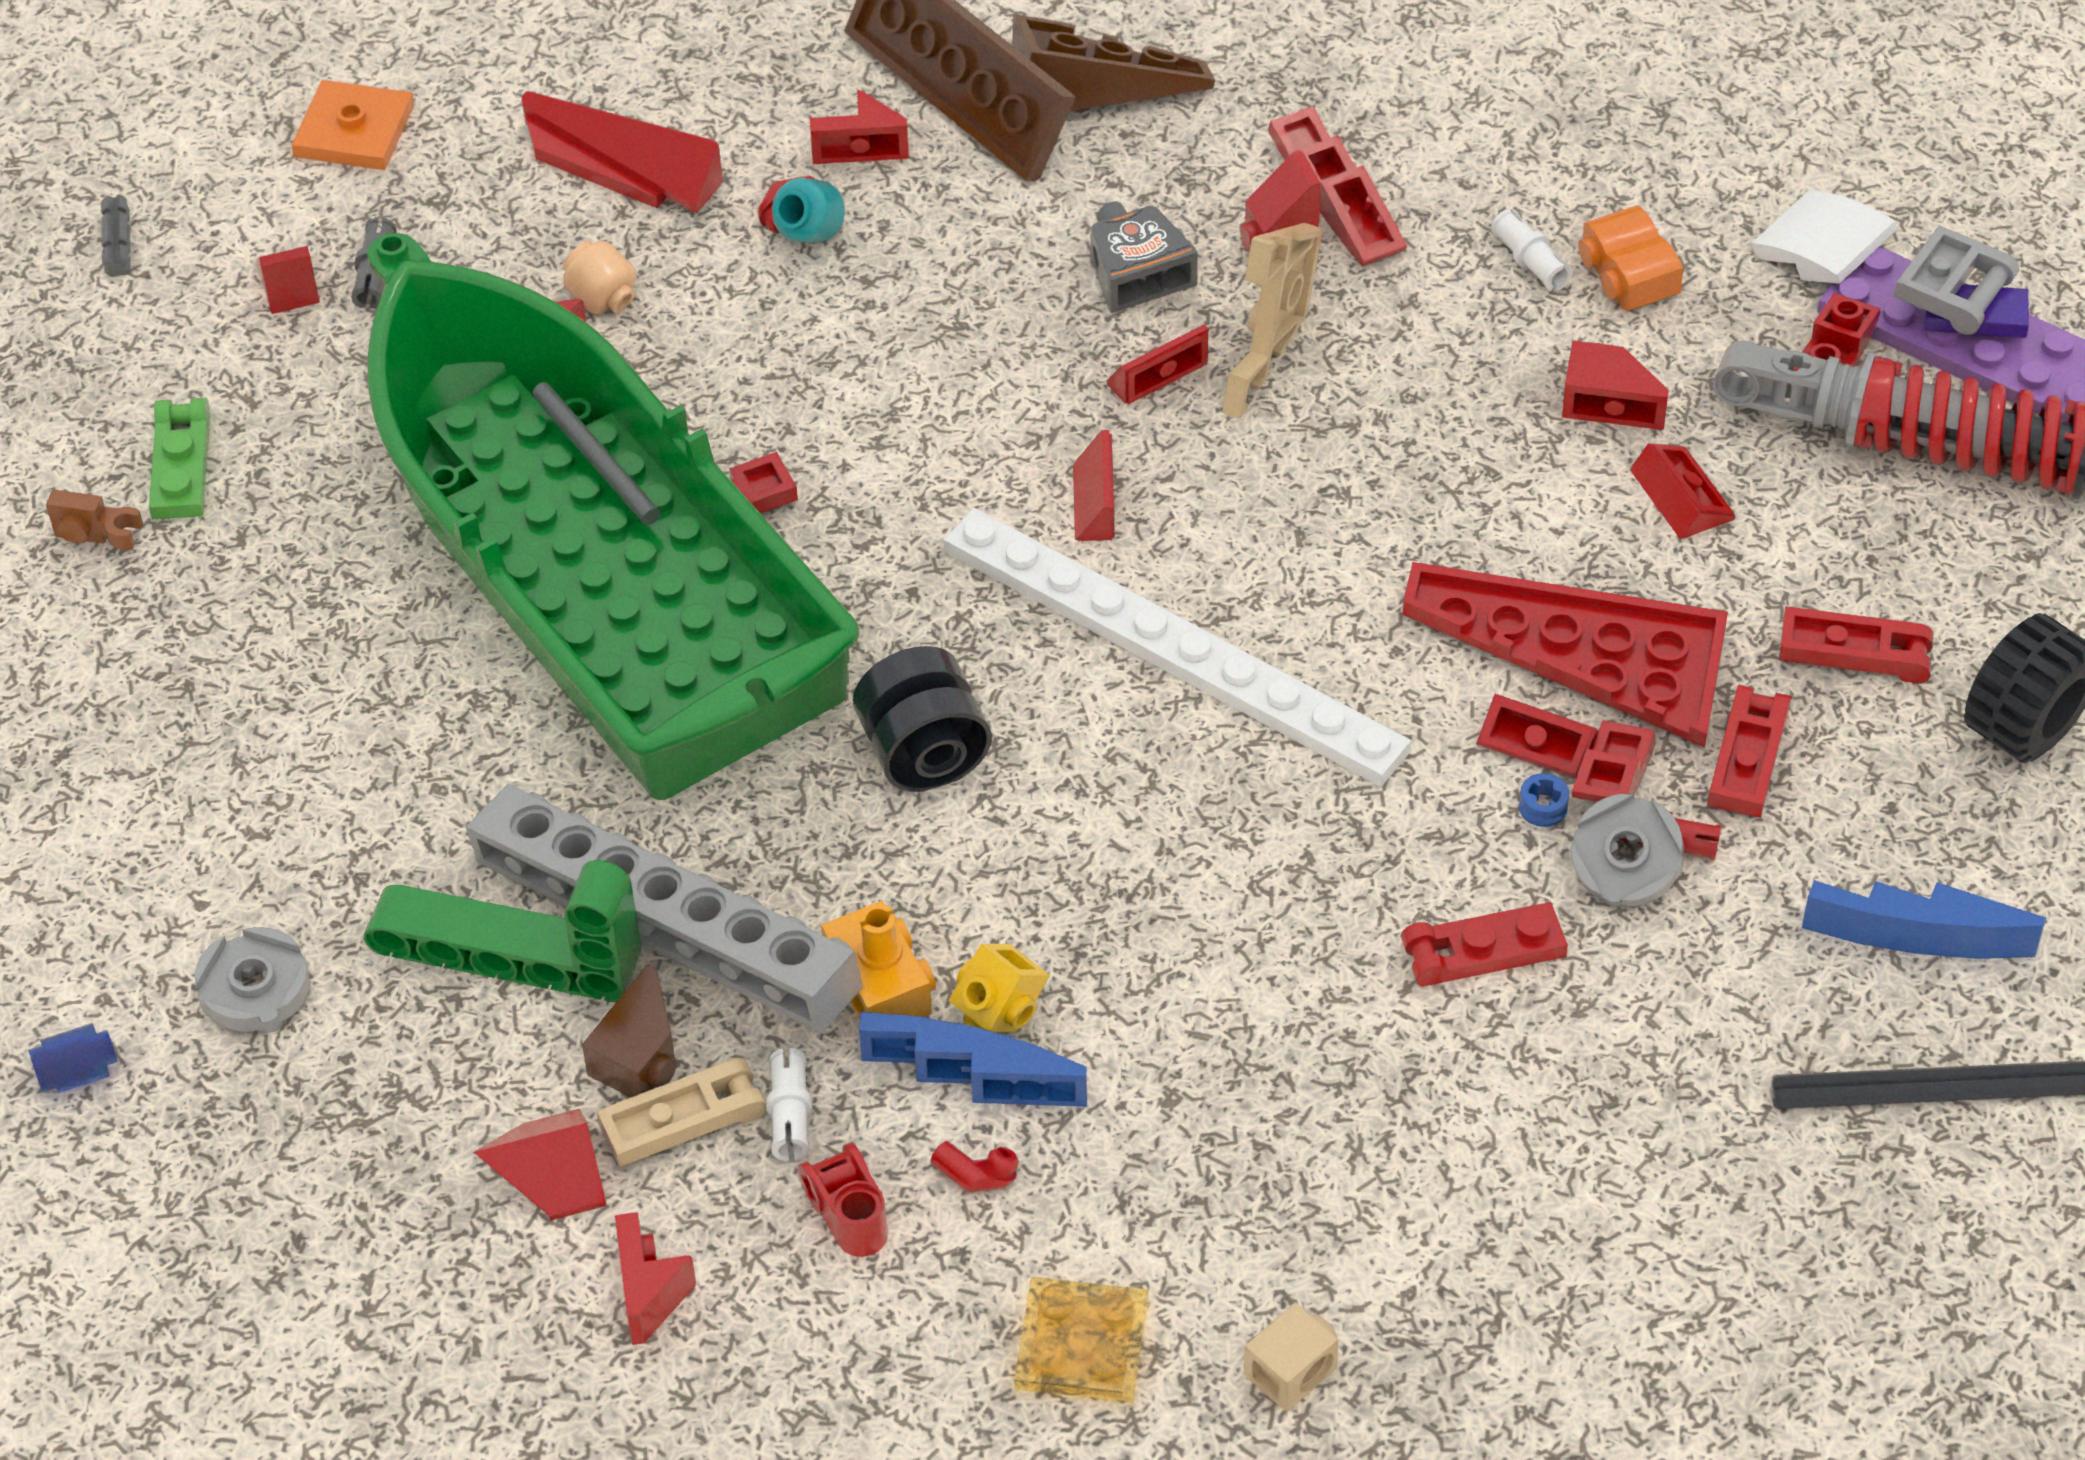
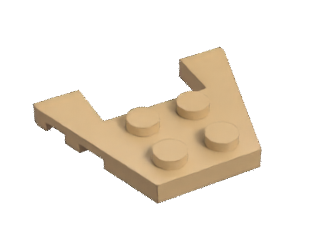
[1222,223,1323,419]

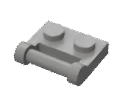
[1893,225,2019,335]

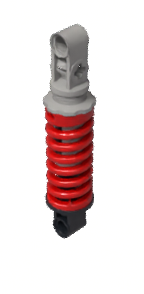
[1713,341,2085,500]

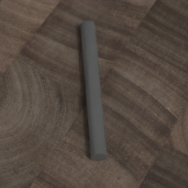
[532,382,660,525]

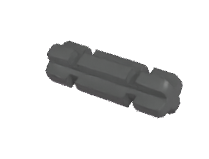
[101,194,131,276]

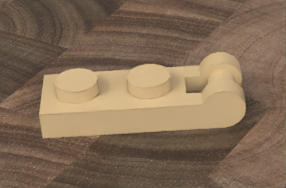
[597,1058,767,1167]

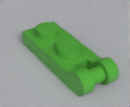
[149,397,210,519]

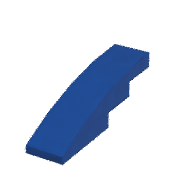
[1802,880,2046,959]
[859,1012,1087,1107]

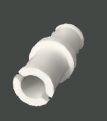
[1491,209,1573,291]
[766,1048,812,1162]

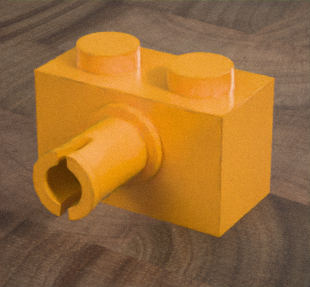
[821,900,936,1019]

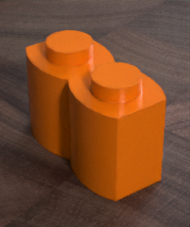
[1578,205,1683,311]

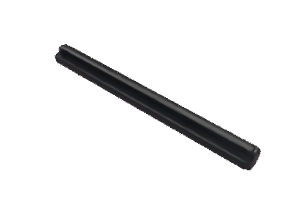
[1770,1060,2085,1109]

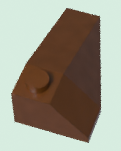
[1012,14,1216,111]

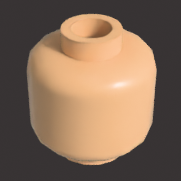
[563,241,637,315]

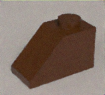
[582,964,677,1098]

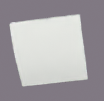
[1751,190,1898,284]

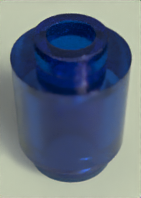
[28,1022,118,1094]

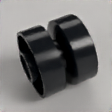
[853,646,992,792]

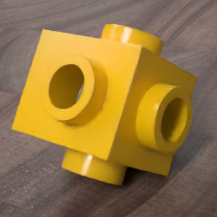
[948,944,1050,1033]

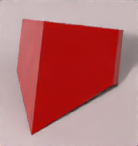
[473,1108,607,1221]

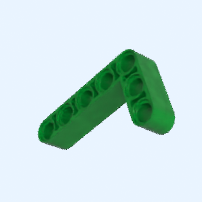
[363,860,641,1002]

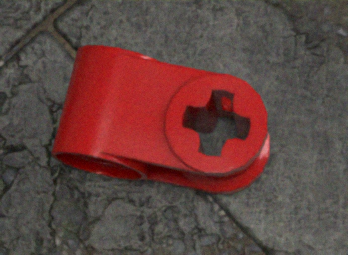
[798,1142,888,1257]

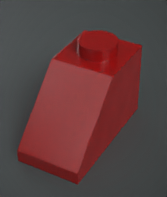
[1239,150,1321,252]
[1562,340,1669,430]

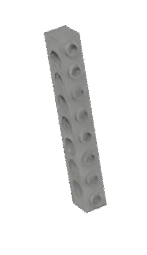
[466,784,863,1033]

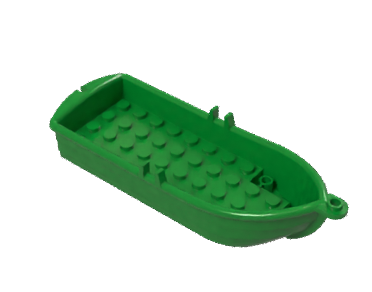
[367,233,859,800]

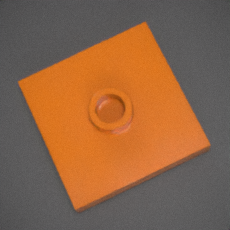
[291,79,415,170]

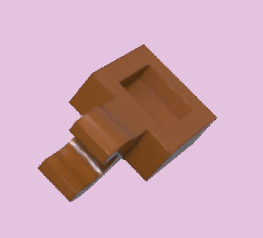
[46,489,143,550]

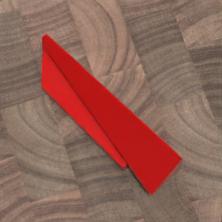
[521,91,723,213]

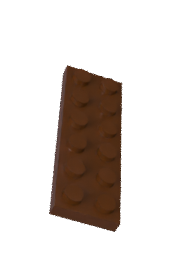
[844,0,1076,181]

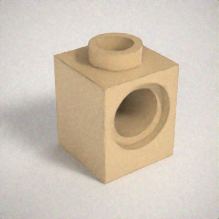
[1244,1302,1339,1413]

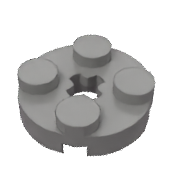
[1571,794,1684,908]
[194,927,310,1033]

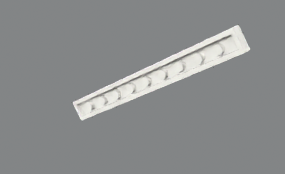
[943,508,1412,787]

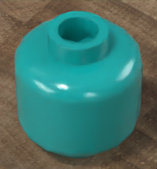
[772,178,845,243]

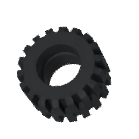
[1964,613,2085,763]

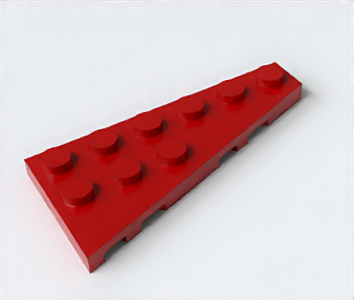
[1402,562,1728,748]

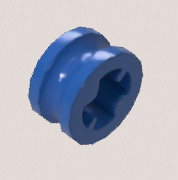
[1519,773,1569,827]

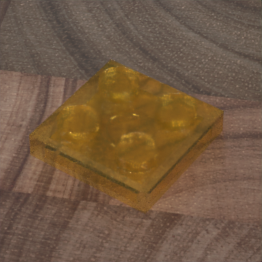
[1014,1276,1149,1403]

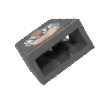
[1090,201,1198,313]

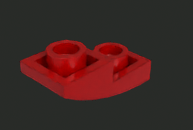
[1793,293,1881,371]

